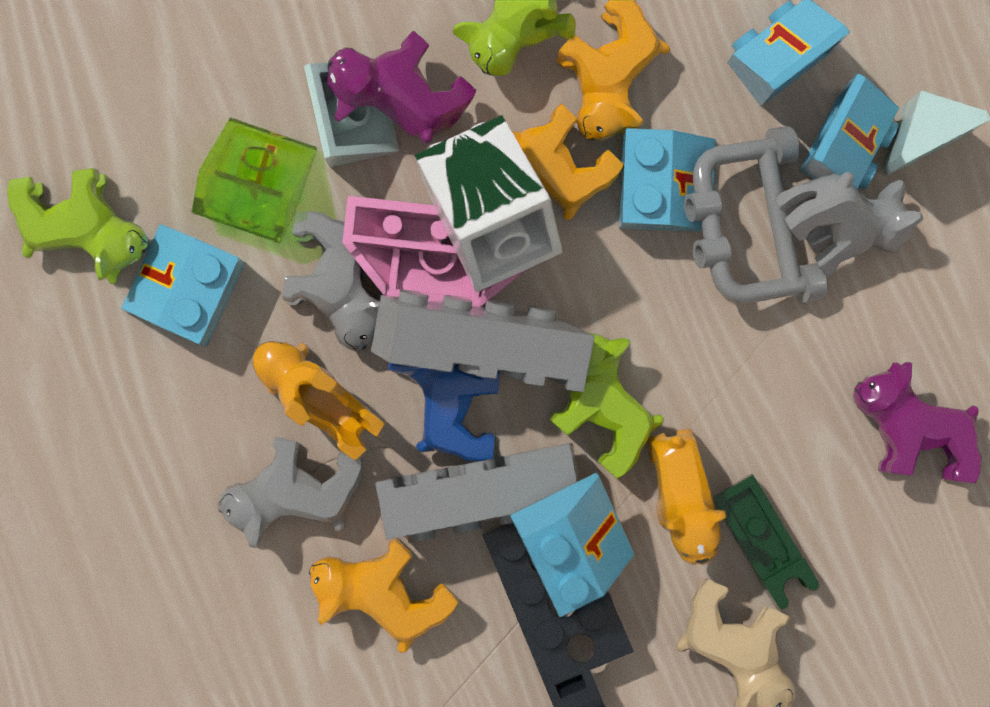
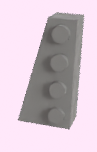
[371,290,595,392]
[375,443,580,543]

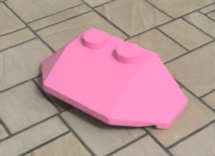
[342,196,527,307]

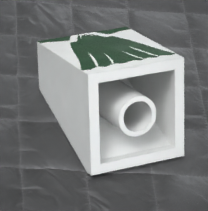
[414,115,563,293]

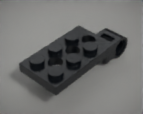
[482,523,634,707]

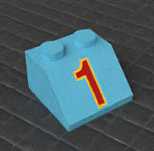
[727,0,850,106]
[799,73,899,190]
[619,128,715,232]
[121,224,246,347]
[510,473,635,617]

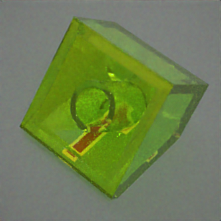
[191,117,317,243]

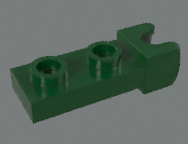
[713,474,819,610]

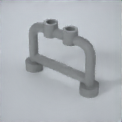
[684,126,827,303]

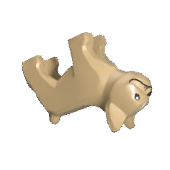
[677,578,795,707]

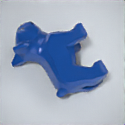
[388,363,500,461]

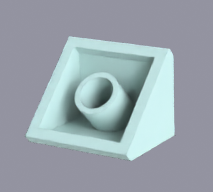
[304,63,400,168]
[883,90,990,176]

